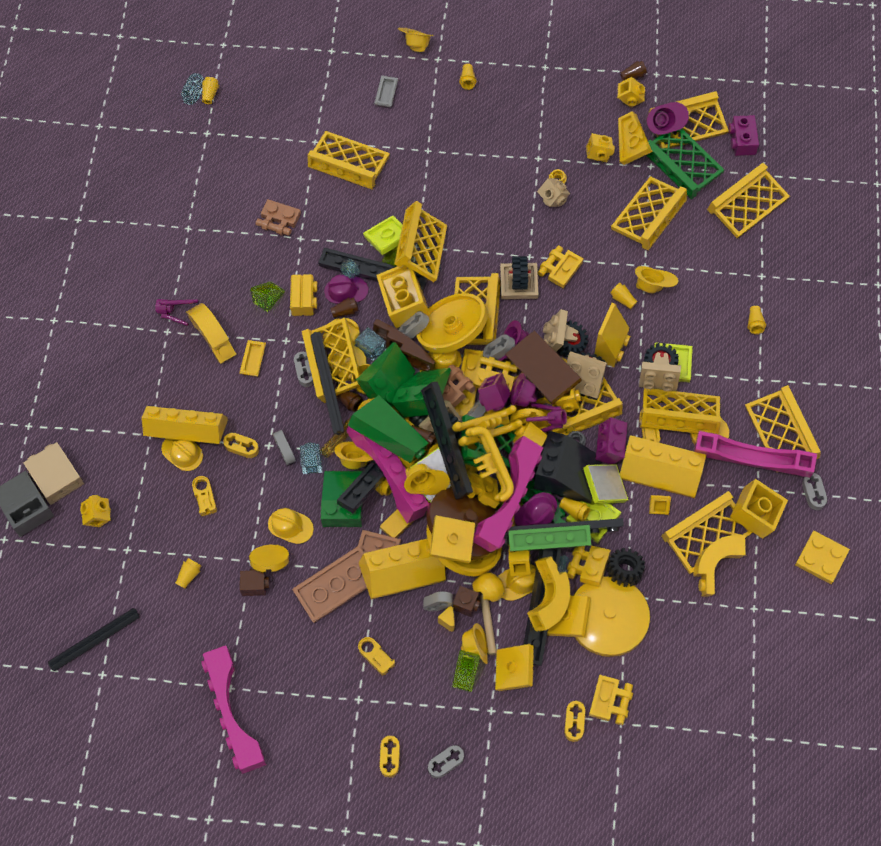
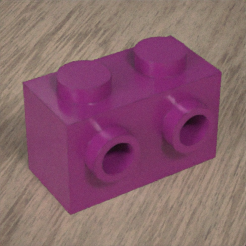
[729,115,759,156]
[478,373,511,411]
[596,417,627,465]

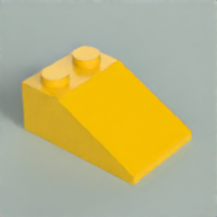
[376,265,430,328]
[594,303,631,367]

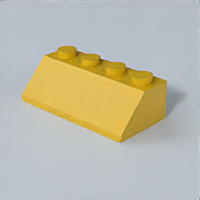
[142,406,228,444]
[620,435,706,498]
[358,539,446,599]

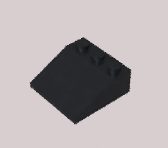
[533,431,602,504]

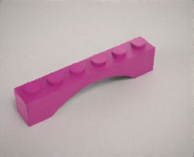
[346,426,429,524]
[694,431,817,478]
[473,436,543,552]
[201,645,266,774]

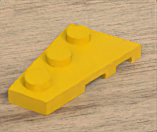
[618,111,652,165]

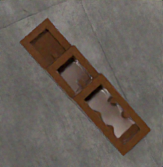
[372,319,435,371]

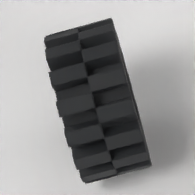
[607,548,645,587]

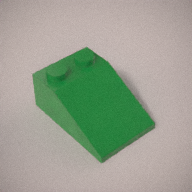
[356,342,415,407]
[392,368,451,418]
[321,471,363,527]

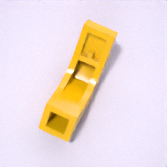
[186,303,236,364]
[693,535,746,597]
[527,556,570,631]

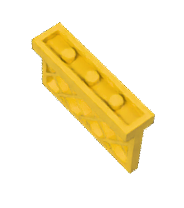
[648,91,729,149]
[308,131,390,189]
[707,162,790,238]
[611,176,687,250]
[394,201,447,282]
[454,273,501,345]
[302,317,360,403]
[536,377,623,435]
[745,385,821,473]
[641,388,721,434]
[661,491,753,574]

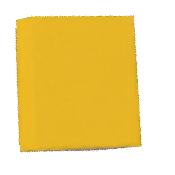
[649,495,671,515]
[438,606,455,632]

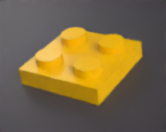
[795,530,850,584]

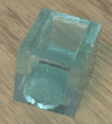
[355,327,385,361]
[300,443,322,474]

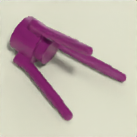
[155,299,198,326]
[526,403,567,432]

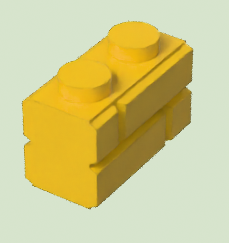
[290,274,318,316]

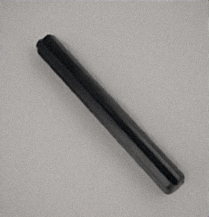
[48,608,140,671]

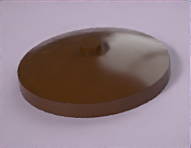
[426,487,496,560]

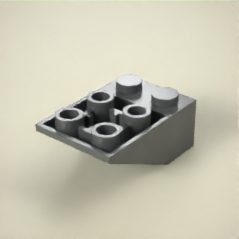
[0,471,54,537]

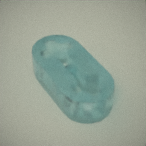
[181,73,204,105]

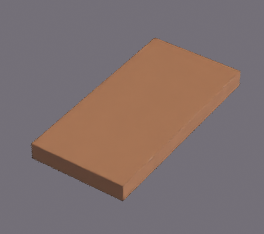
[292,545,367,623]

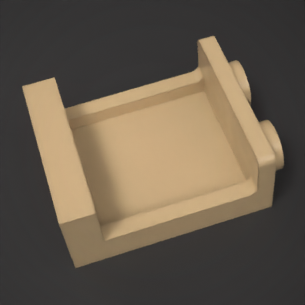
[23,442,84,505]

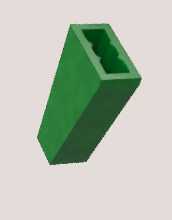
[348,395,428,463]

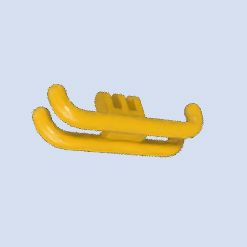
[452,405,523,446]
[465,426,514,502]

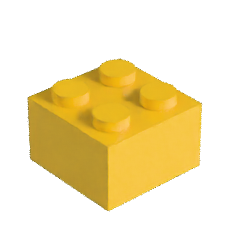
[730,479,788,539]

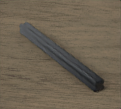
[311,332,345,435]

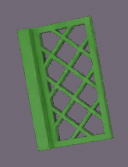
[507,525,591,551]

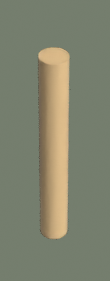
[480,595,497,655]

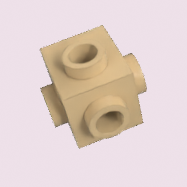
[537,178,570,207]

